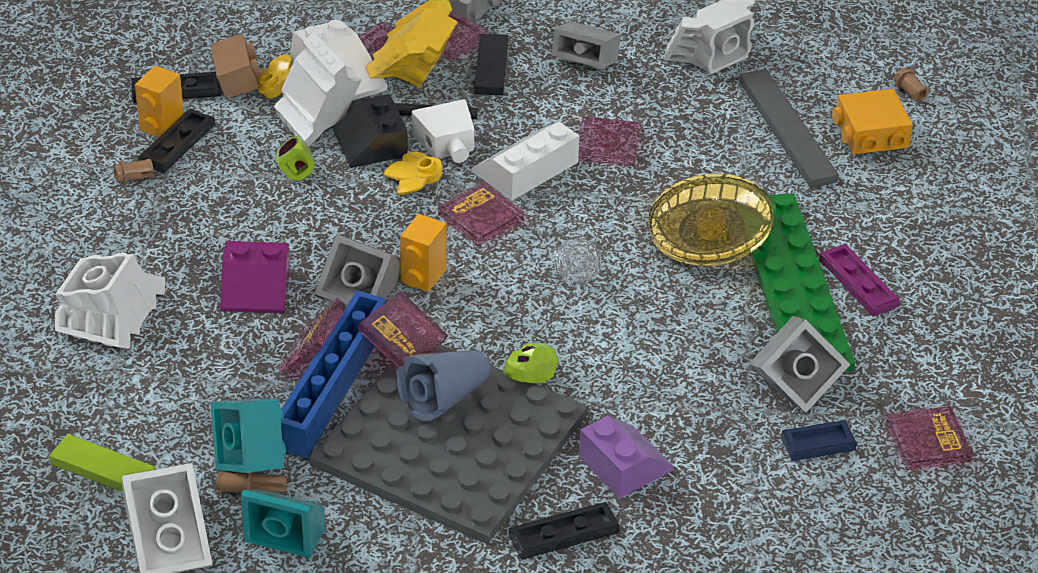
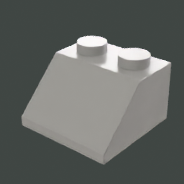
[314,234,401,306]
[749,316,851,413]

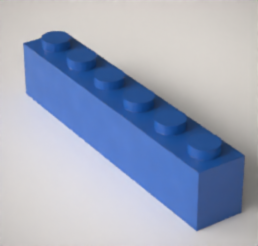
[281,290,387,458]

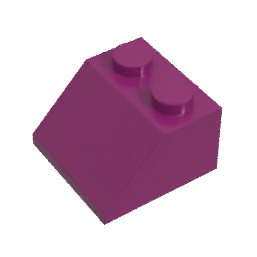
[220,241,291,313]

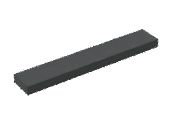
[739,69,839,188]

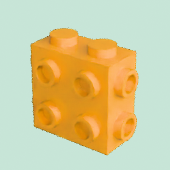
[832,88,913,155]

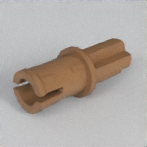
[216,471,287,495]

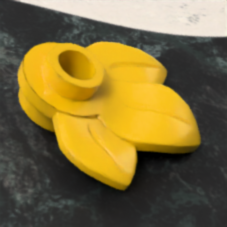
[257,54,292,99]
[383,152,443,195]

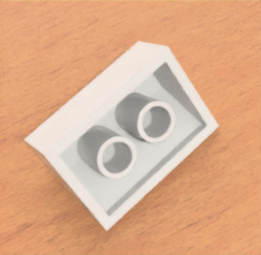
[472,122,580,200]

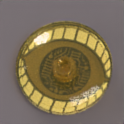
[648,174,773,266]

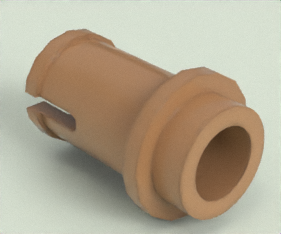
[894,68,929,102]
[113,159,154,185]

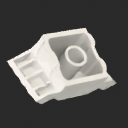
[664,0,755,75]
[274,31,362,146]
[55,253,165,349]

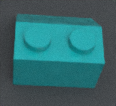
[210,398,286,473]
[241,489,325,558]

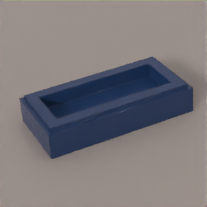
[781,420,857,461]

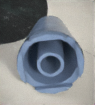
[397,350,491,421]

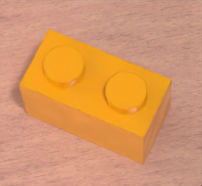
[135,65,184,137]
[400,213,447,292]

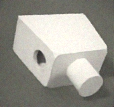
[412,99,474,163]

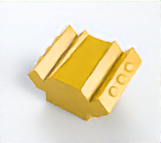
[365,0,458,87]

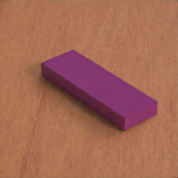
[819,243,900,317]

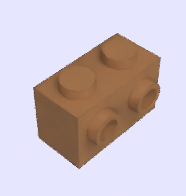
[210,33,261,99]

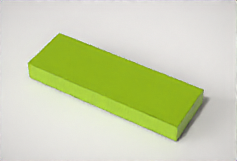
[49,434,156,492]

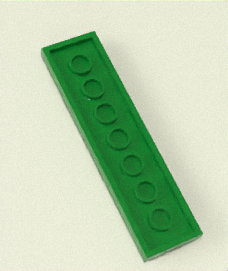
[734,193,855,372]

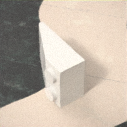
[290,20,388,101]
[122,463,213,573]

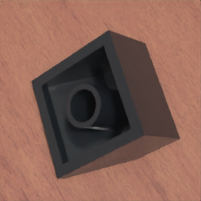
[334,94,408,168]

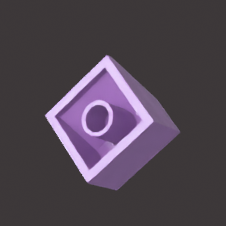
[579,416,674,498]

